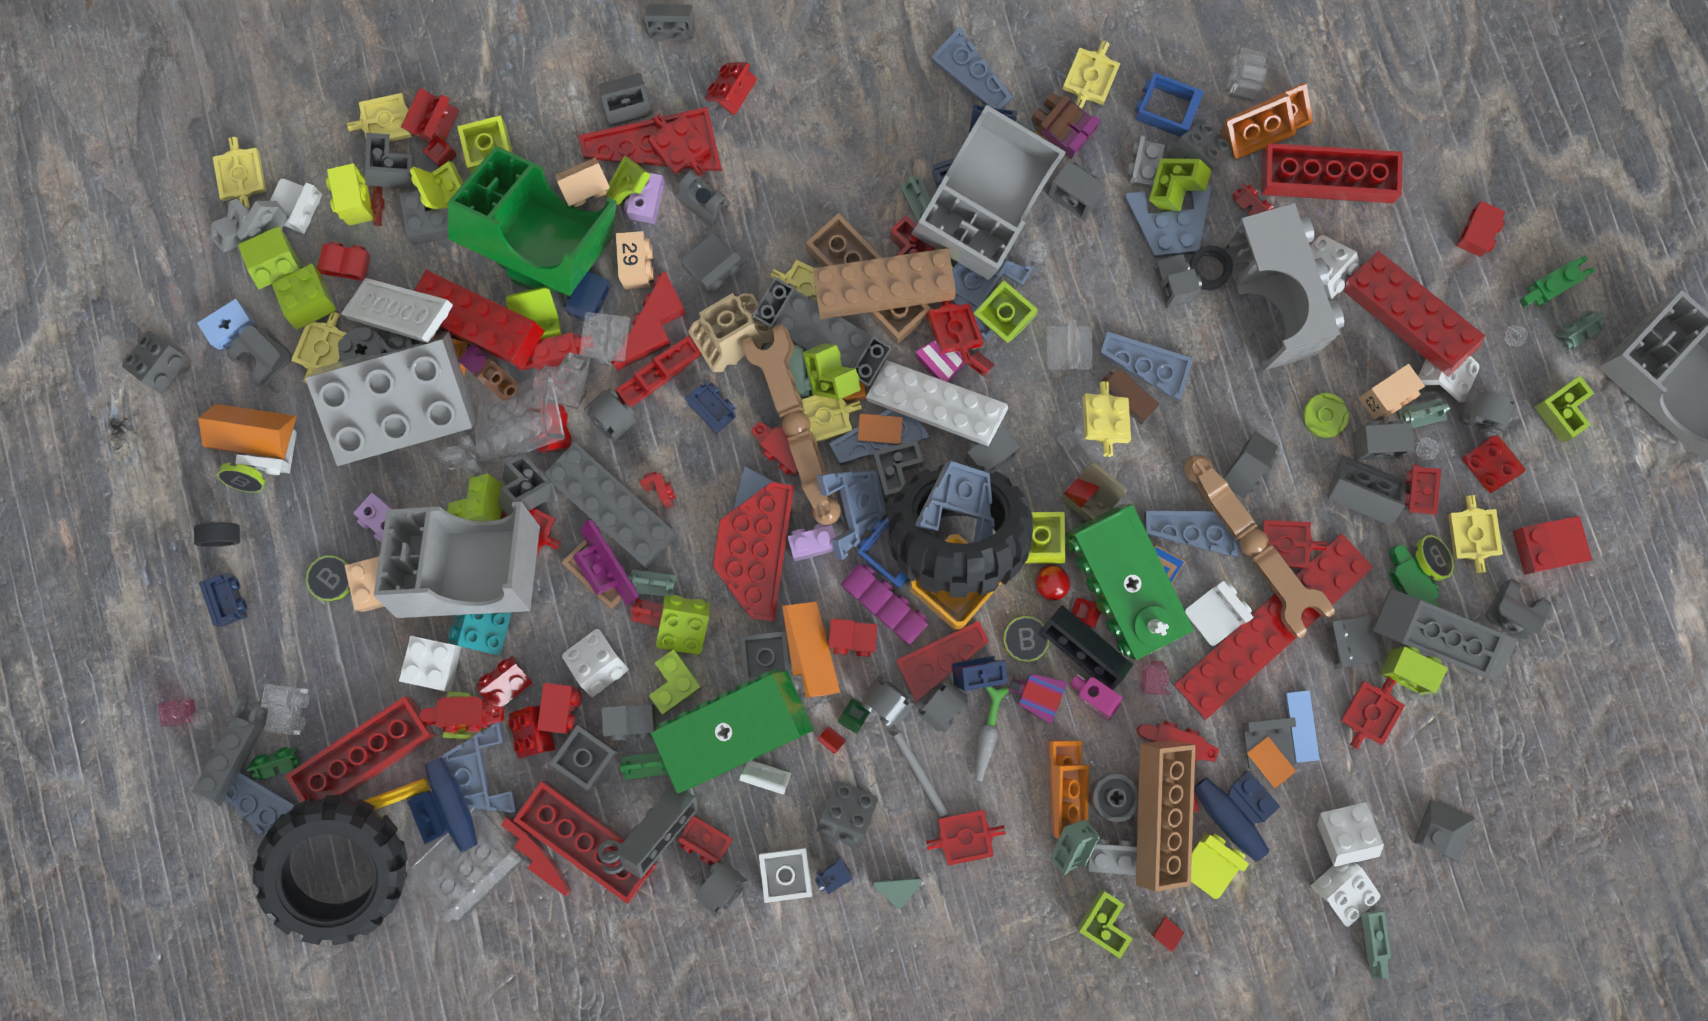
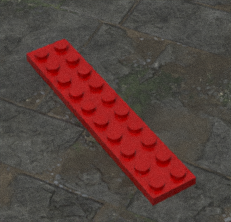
[1173,534,1374,720]

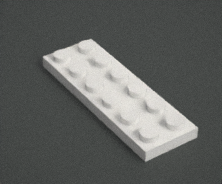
[341,278,453,343]
[866,360,1008,446]

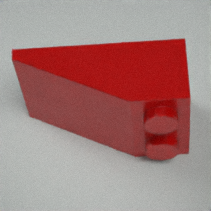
[1513,516,1592,575]

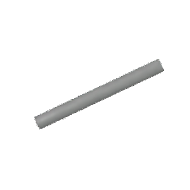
[893,732,949,817]

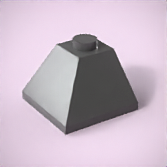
[1414,800,1475,862]

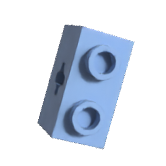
[197,299,257,350]

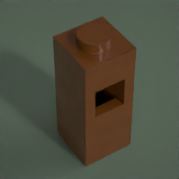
[1102,368,1159,425]

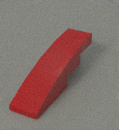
[614,336,702,408]
[501,817,572,896]

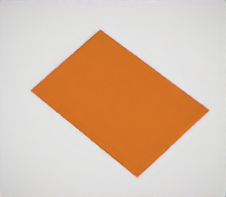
[858,414,903,444]
[1247,736,1296,788]

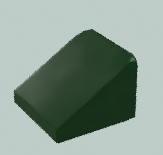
[838,698,870,734]

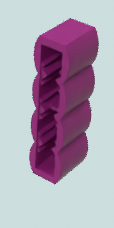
[841,564,928,646]

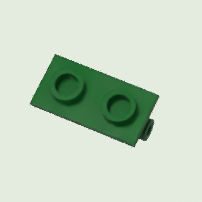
[247,747,301,780]
[620,752,668,780]

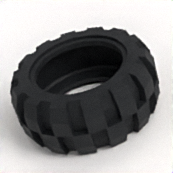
[888,464,1033,598]
[253,795,408,945]

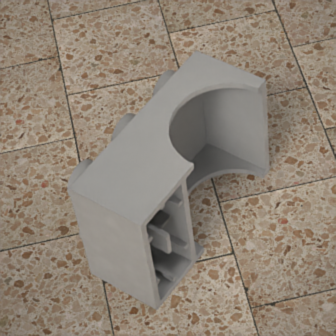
[911,105,1066,280]
[1222,203,1344,371]
[1598,290,1708,460]
[305,331,478,466]
[373,502,540,618]

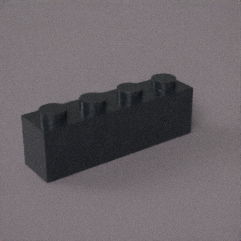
[1039,605,1134,690]

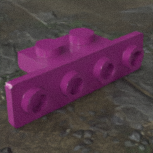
[573,519,638,606]

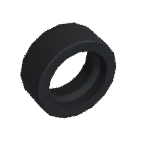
[1189,245,1233,291]
[194,522,240,547]

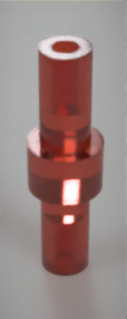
[371,186,385,226]

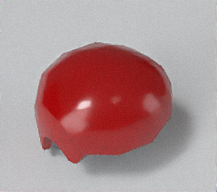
[1035,565,1070,601]

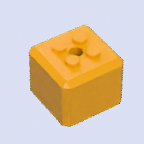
[910,534,1001,630]

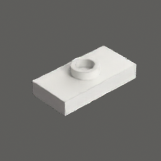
[740,760,791,795]

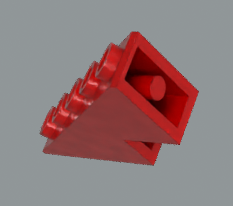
[611,271,686,371]

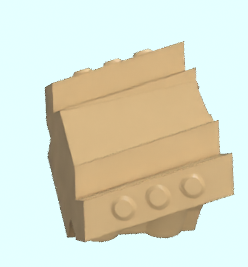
[688,293,774,372]

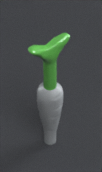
[974,686,1010,782]

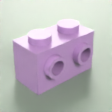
[624,173,665,224]
[353,492,393,543]
[788,524,836,562]

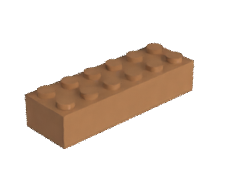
[806,213,931,345]
[813,248,956,320]
[1136,740,1195,892]

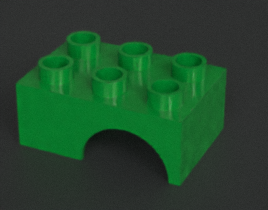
[448,145,616,296]

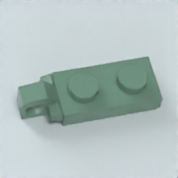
[1361,910,1391,979]

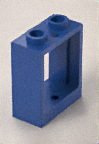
[1134,72,1204,137]
[857,517,909,589]

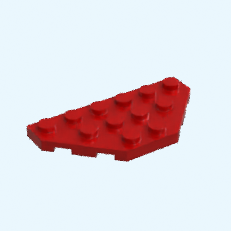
[712,482,794,622]

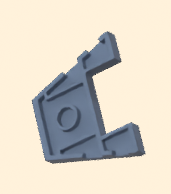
[1124,185,1211,258]
[951,261,1034,341]
[915,461,995,543]
[816,470,887,560]
[437,722,518,813]

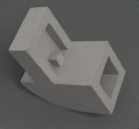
[210,199,249,253]

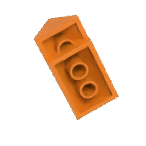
[1221,82,1313,160]
[198,404,297,460]
[782,602,840,698]
[1046,739,1089,838]

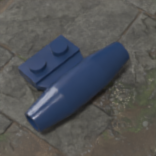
[407,757,478,852]
[1194,771,1280,862]

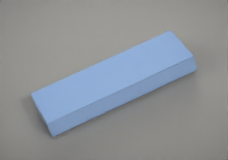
[1285,691,1320,763]

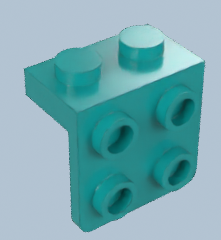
[448,612,511,655]

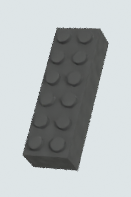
[544,442,678,569]

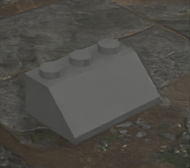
[1328,455,1406,526]

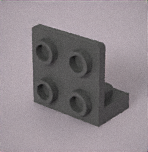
[1325,616,1381,669]
[1242,717,1296,769]

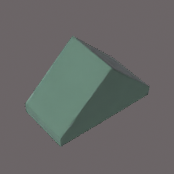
[873,877,921,910]

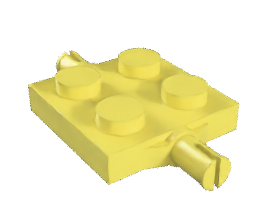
[1063,41,1120,110]
[347,93,412,142]
[213,137,267,210]
[770,259,817,302]
[291,312,346,384]
[1082,381,1131,457]
[801,395,862,443]
[1448,495,1503,573]

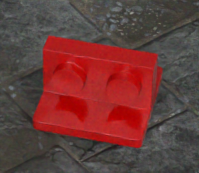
[705,62,758,115]
[401,88,459,143]
[1462,435,1526,493]
[508,706,555,759]

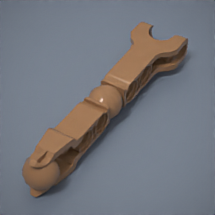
[742,323,841,525]
[1184,454,1335,639]

